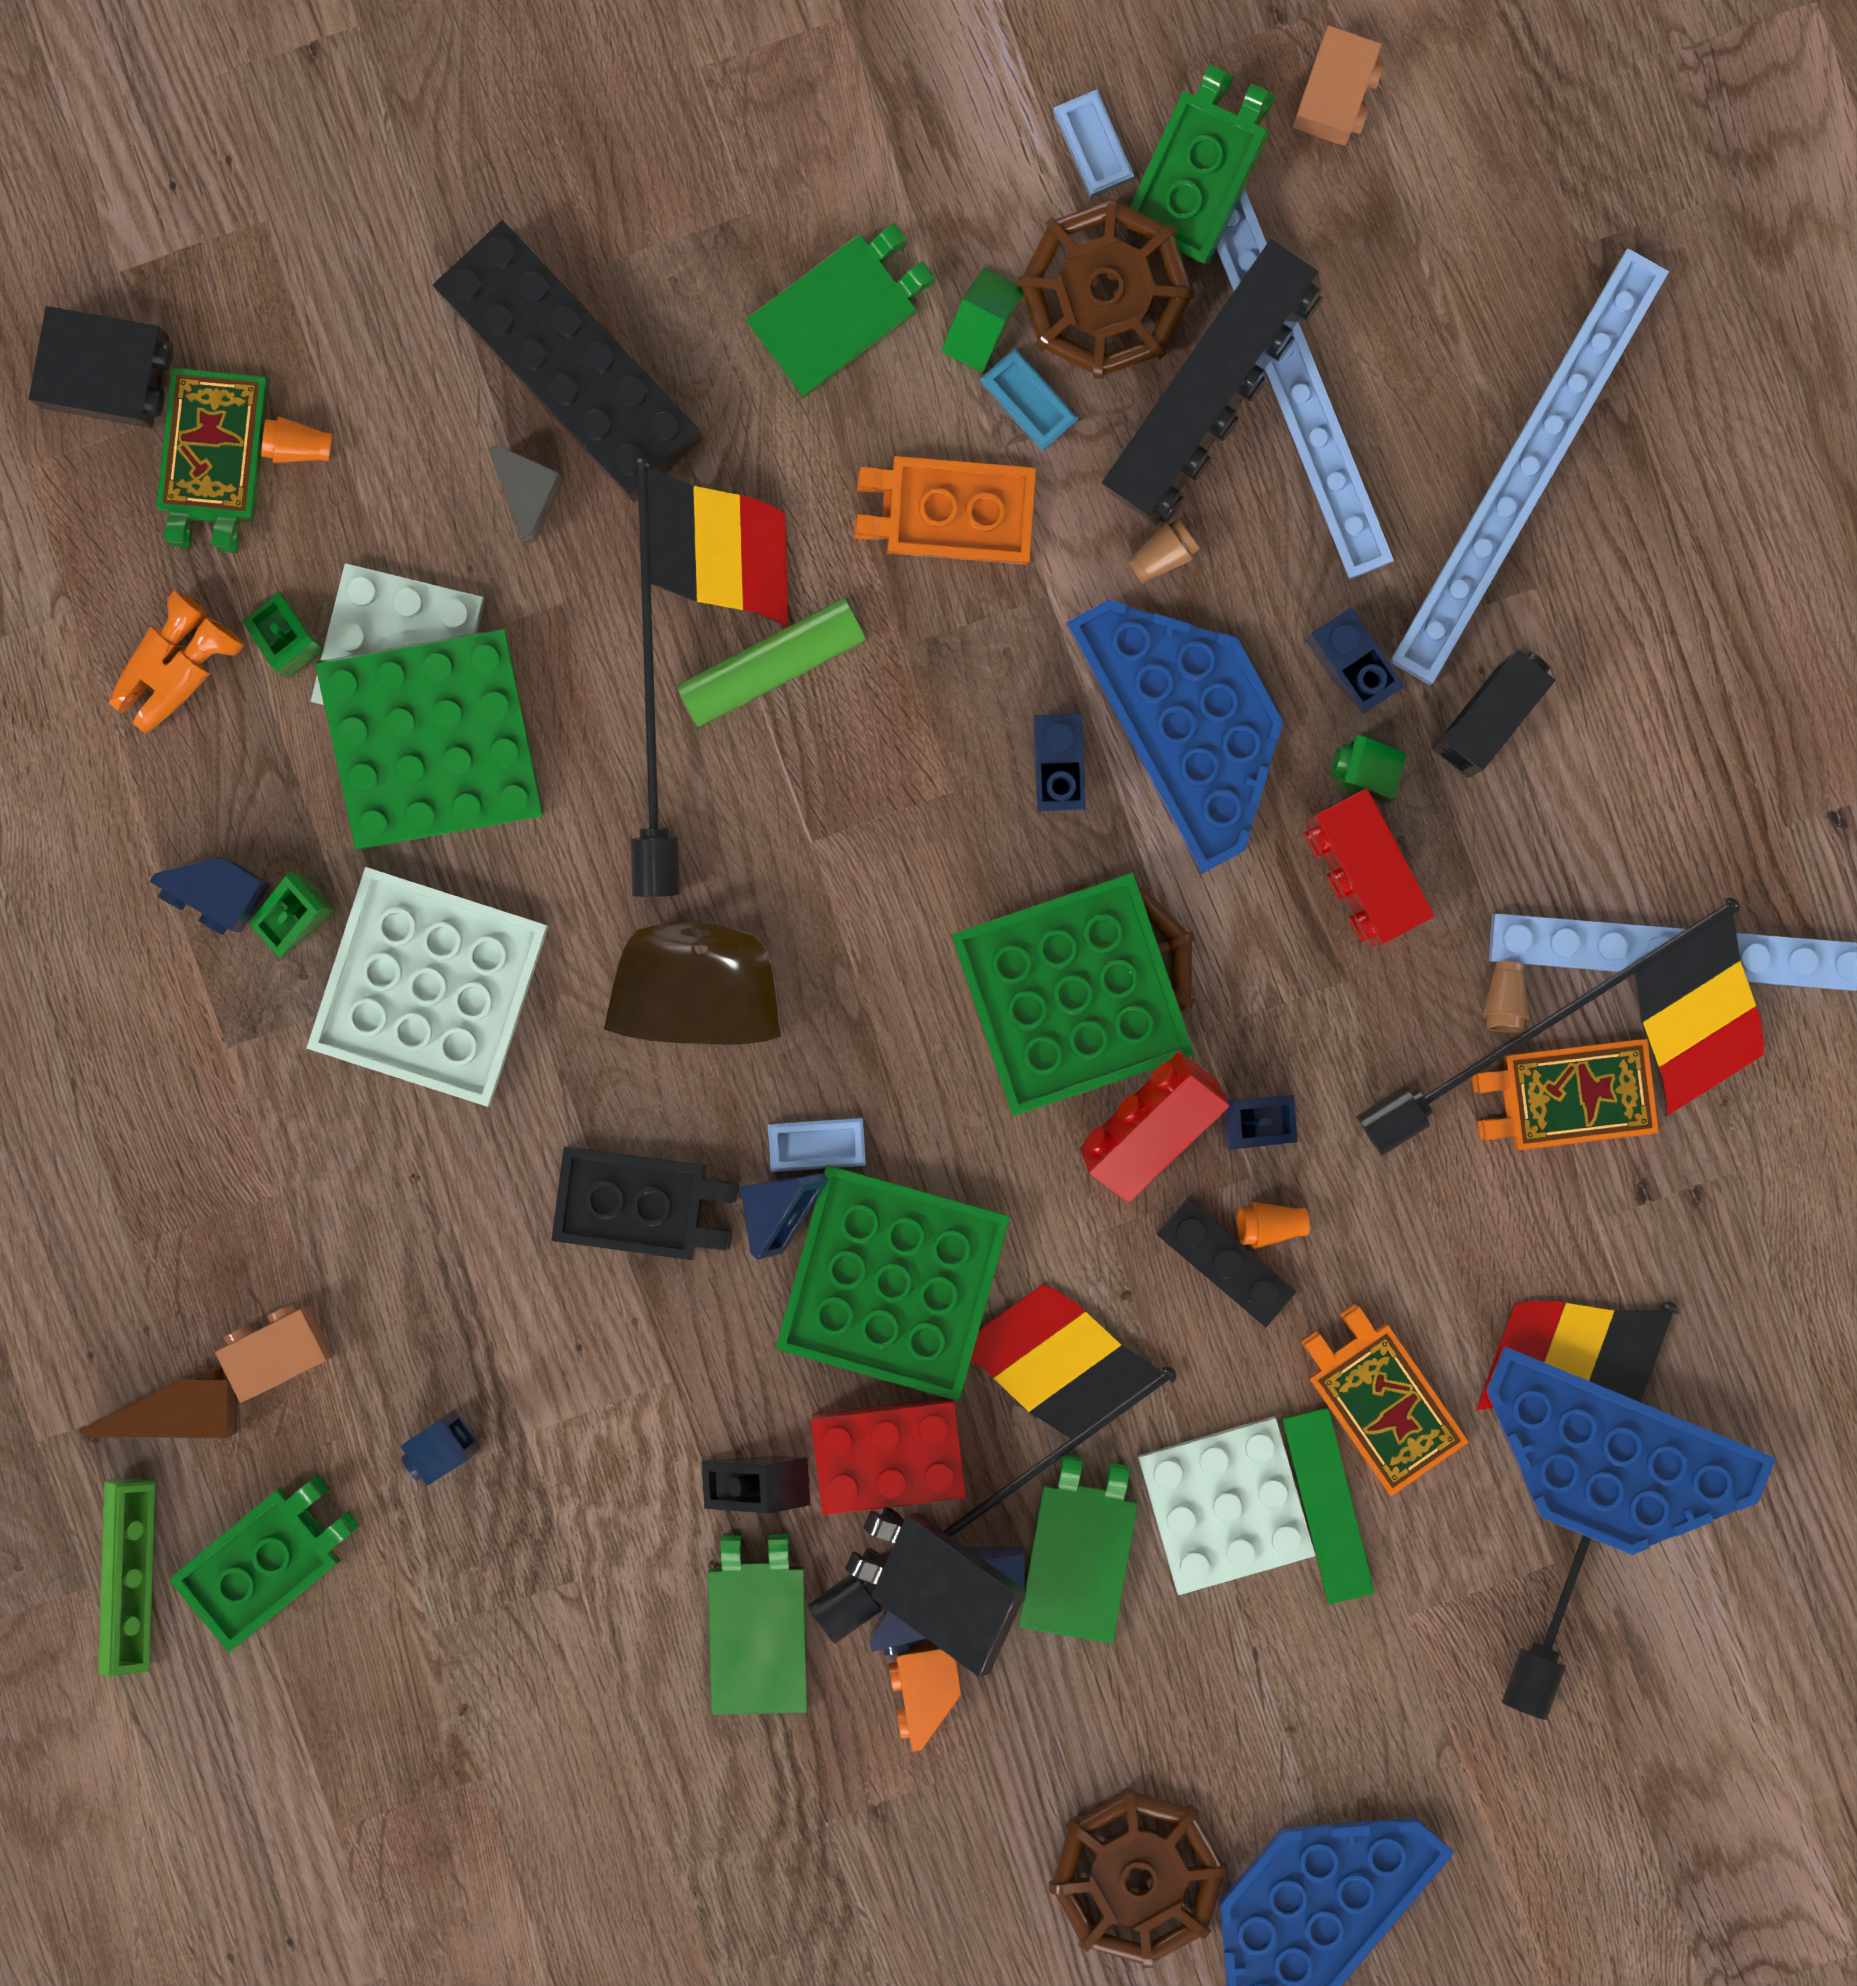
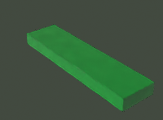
[1281,1406,1375,1605]

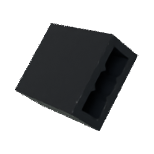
[28,306,173,428]

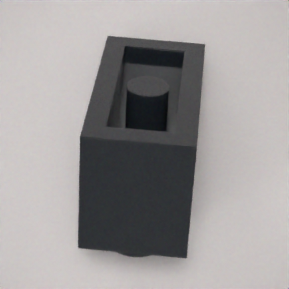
[701,1456,811,1514]

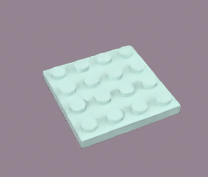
[307,867,549,1107]

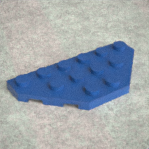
[1066,600,1283,874]
[1485,1346,1776,1555]
[1219,1817,1454,1986]

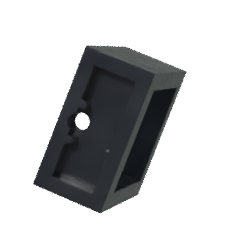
[1431,650,1556,778]

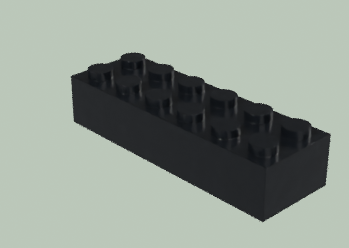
[433,220,702,503]
[1102,239,1323,525]

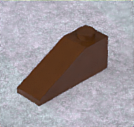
[83,1367,237,1438]

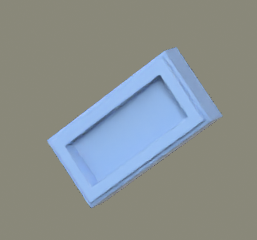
[1053,89,1134,198]
[768,1118,866,1172]

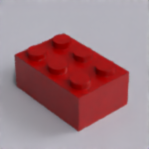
[1303,788,1435,947]
[811,1397,966,1516]

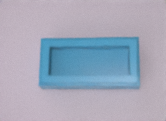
[980,348,1078,453]

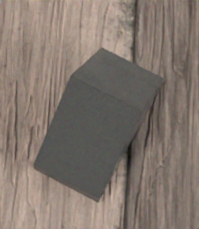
[488,445,564,545]

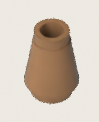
[1127,518,1200,584]
[1482,961,1530,1033]

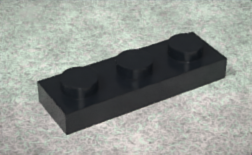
[1156,1198,1297,1327]

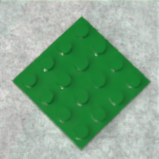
[315,628,544,850]
[951,873,1195,1116]
[775,1165,1011,1401]

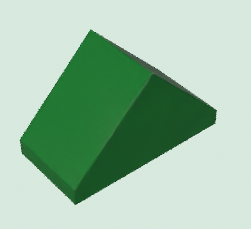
[941,267,1024,374]
[242,592,324,679]
[248,872,336,959]

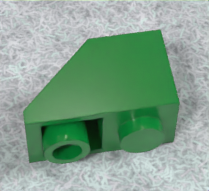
[1329,735,1407,803]

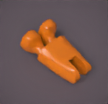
[109,589,245,734]

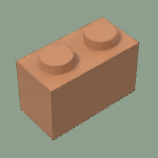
[1292,25,1385,146]
[215,1303,334,1403]

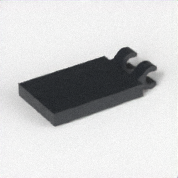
[551,1146,739,1260]
[845,1508,1027,1677]

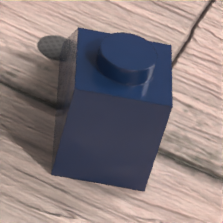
[400,1409,481,1486]

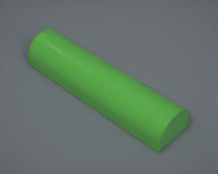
[676,598,866,729]
[98,1478,156,1677]

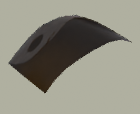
[604,921,781,1045]

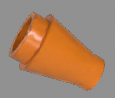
[261,416,332,463]
[1236,1201,1310,1249]

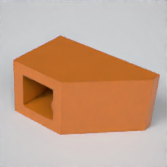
[889,1643,961,1752]

